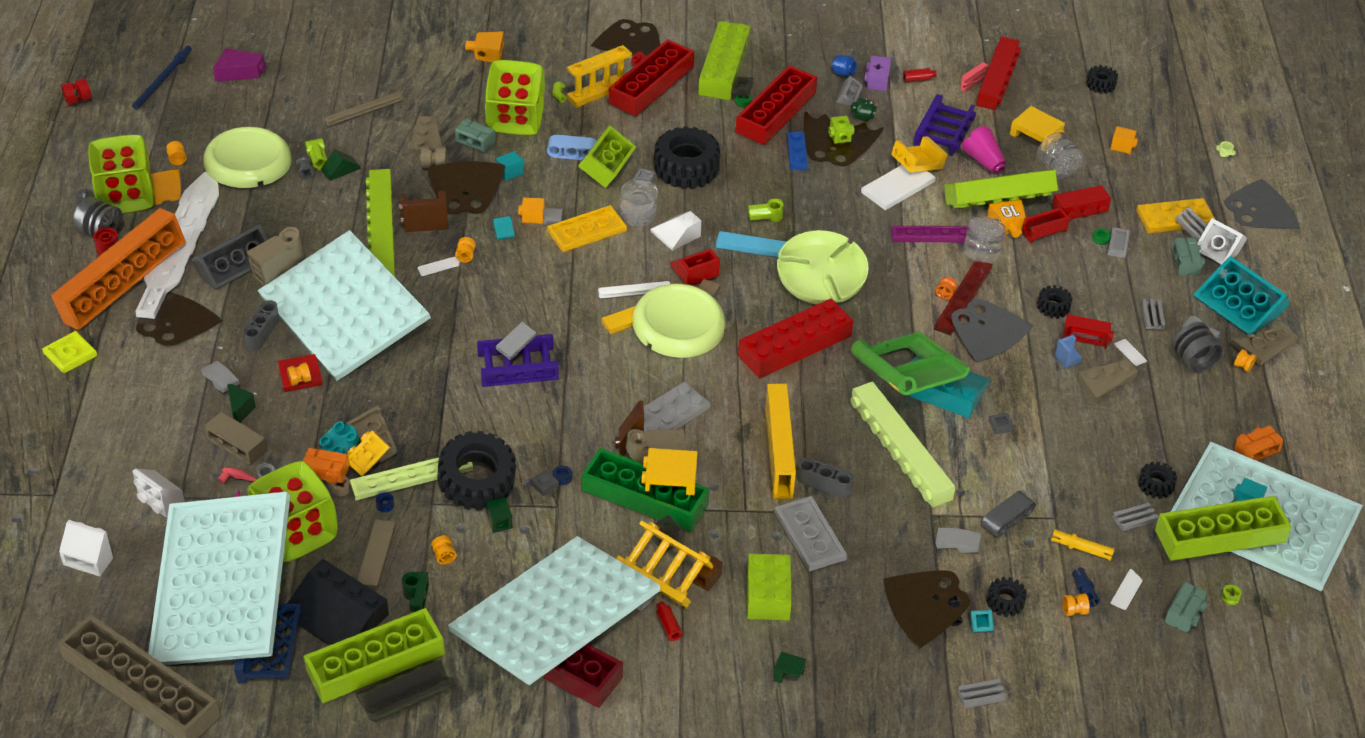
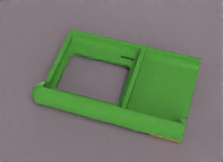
[851,331,970,395]

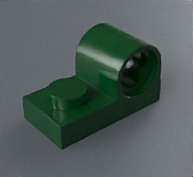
[402,572,429,613]

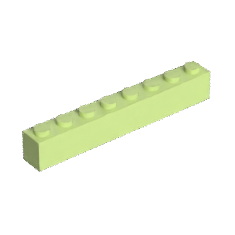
[851,381,955,508]

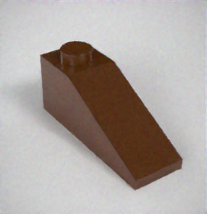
[615,401,644,457]

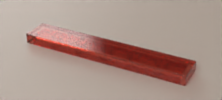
[934,259,993,336]

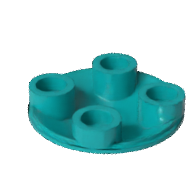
[319,422,359,454]

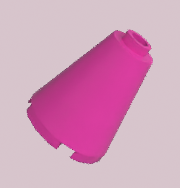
[962,126,1006,173]

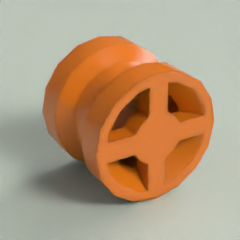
[935,277,958,300]

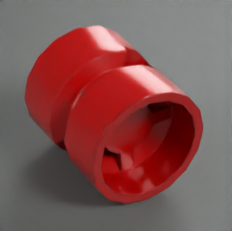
[61,78,92,106]
[93,228,119,257]

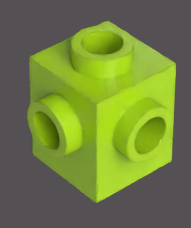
[828,116,854,144]

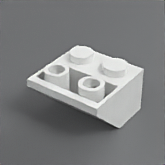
[133,468,185,518]
[59,520,113,576]

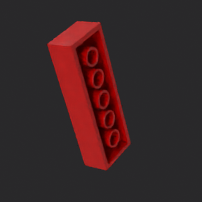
[609,39,694,117]
[735,65,818,145]
[738,298,854,379]

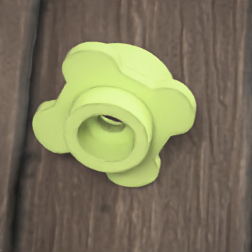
[1216,141,1236,157]

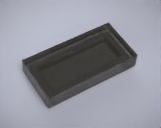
[732,76,754,96]

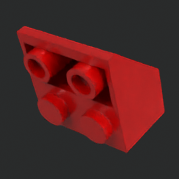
[670,249,720,285]

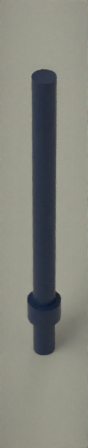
[132,46,192,109]

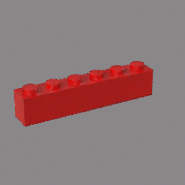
[976,36,1022,110]

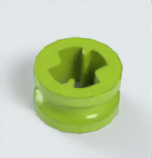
[1221,585,1242,605]

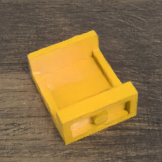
[1010,106,1065,151]
[891,136,948,173]
[642,448,697,495]

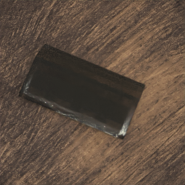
[355,658,456,722]

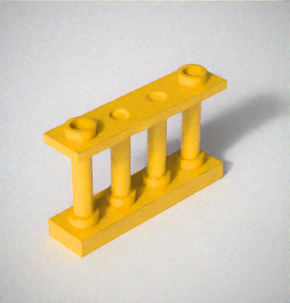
[566,45,632,108]
[616,520,714,609]

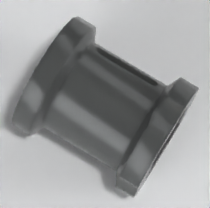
[296,156,315,179]

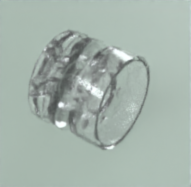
[1037,132,1084,179]
[619,179,658,227]
[963,217,1006,263]

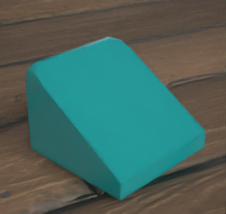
[493,216,515,240]
[968,610,994,632]

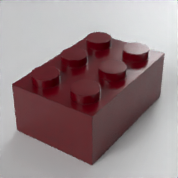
[544,644,623,708]

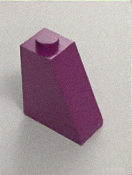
[213,48,266,82]

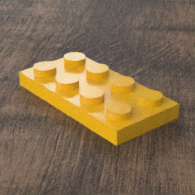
[1136,198,1215,234]

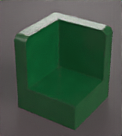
[486,497,513,533]
[773,651,806,684]

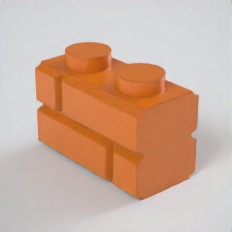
[1234,425,1283,461]
[303,448,350,483]

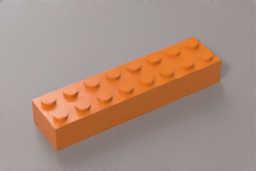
[51,208,186,330]

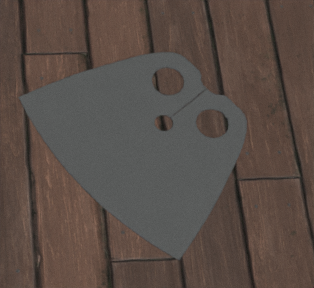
[1224,179,1300,229]
[951,299,1033,362]

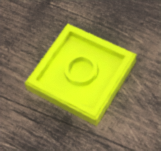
[42,331,97,373]

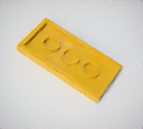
[547,205,627,252]

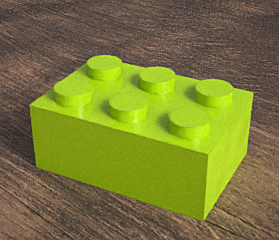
[578,125,636,188]
[747,553,791,621]

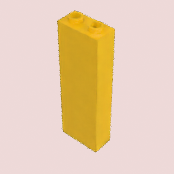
[765,384,796,499]

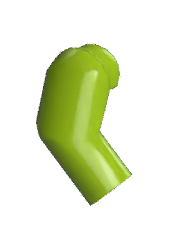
[552,81,567,103]

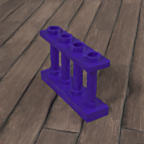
[913,94,976,156]
[477,334,559,387]

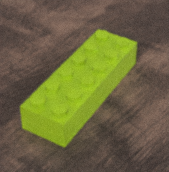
[698,21,751,100]
[944,170,1058,208]
[1155,496,1292,561]
[304,608,445,704]

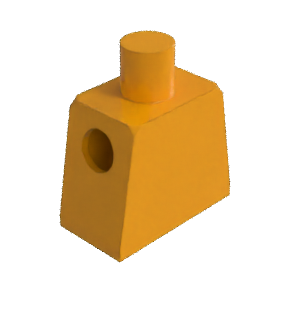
[465,31,504,62]

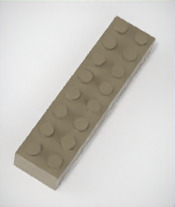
[58,614,221,738]

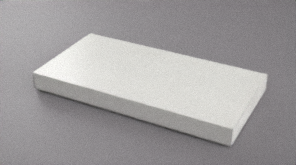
[861,165,936,210]

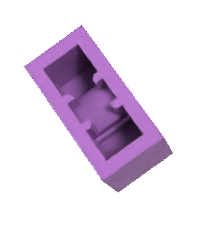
[864,56,891,91]

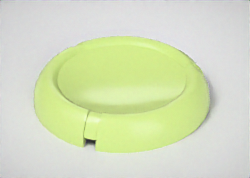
[203,127,292,188]
[777,230,869,305]
[632,283,726,358]

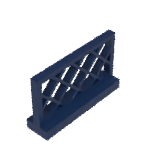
[234,604,302,683]

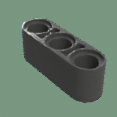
[243,300,279,351]
[797,458,854,498]
[981,491,1036,538]

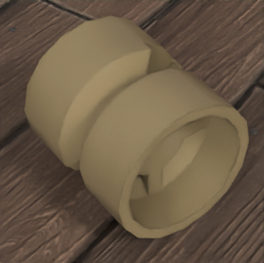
[421,146,448,169]

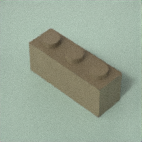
[204,412,267,466]

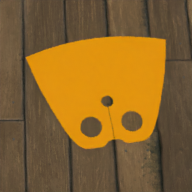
[150,169,181,205]

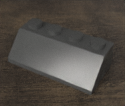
[191,224,268,290]

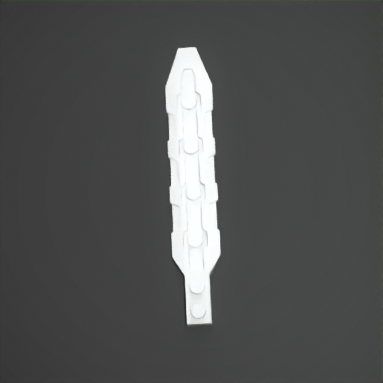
[135,172,219,319]

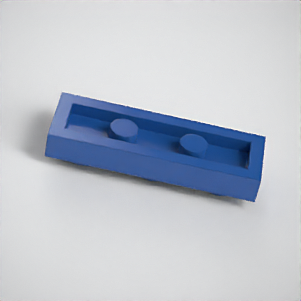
[787,131,808,170]

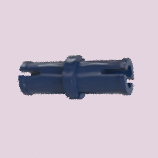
[1072,567,1100,607]

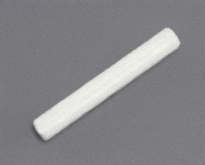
[598,281,670,299]

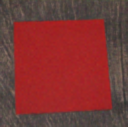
[277,354,323,392]

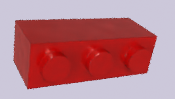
[1052,185,1111,219]

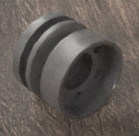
[73,197,123,238]
[1173,322,1224,373]

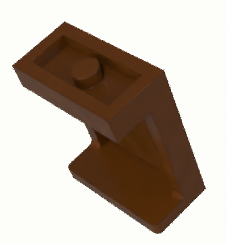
[399,191,448,232]

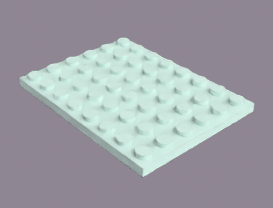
[258,230,431,382]
[1171,442,1363,591]
[148,492,290,665]
[448,536,660,685]

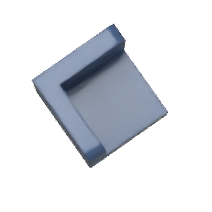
[1055,335,1082,368]

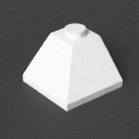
[651,211,701,251]
[1197,218,1247,264]

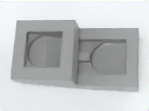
[201,361,240,393]
[935,528,982,553]

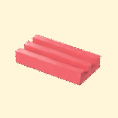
[960,62,988,92]

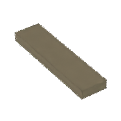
[358,519,396,591]

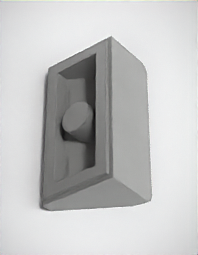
[835,76,863,106]

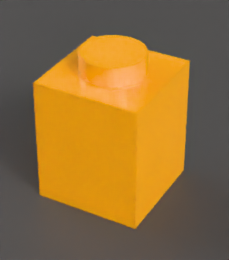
[1111,126,1138,154]
[518,197,545,224]

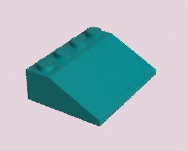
[1193,256,1290,335]
[899,355,991,419]

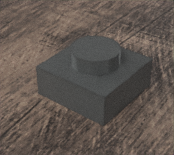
[530,470,559,496]

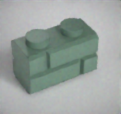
[455,119,496,153]
[1172,238,1205,275]
[1165,582,1208,633]

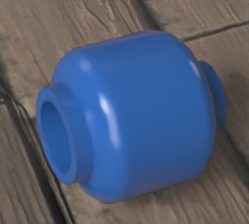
[831,55,857,77]

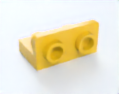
[347,431,391,477]

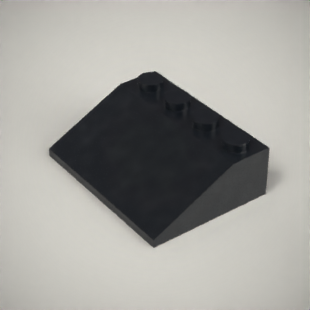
[283,559,389,646]

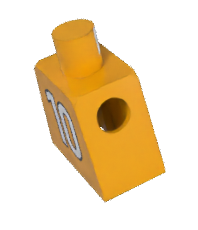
[987,199,1026,238]

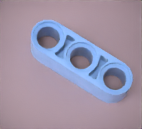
[547,135,597,160]

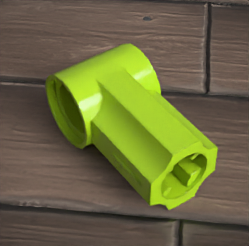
[305,138,327,170]
[748,199,783,222]

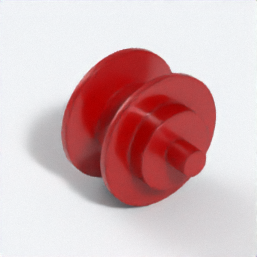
[631,52,646,66]

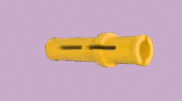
[1051,529,1115,561]

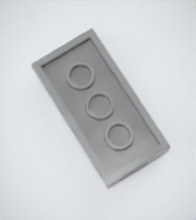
[644,382,710,433]
[774,496,847,572]

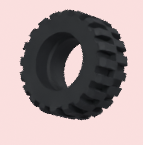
[654,126,720,189]
[437,431,516,510]

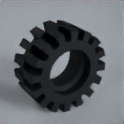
[1086,65,1118,94]
[1037,285,1072,319]
[1138,461,1177,499]
[987,577,1027,617]

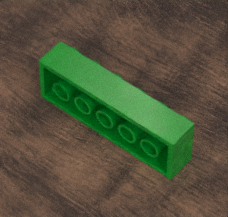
[581,448,710,532]

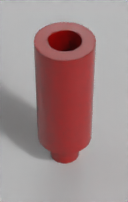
[903,68,937,82]
[656,601,683,641]

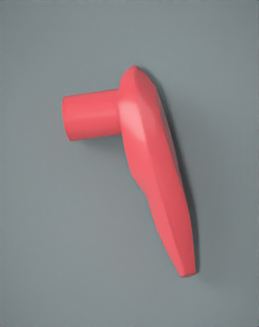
[218,467,257,484]

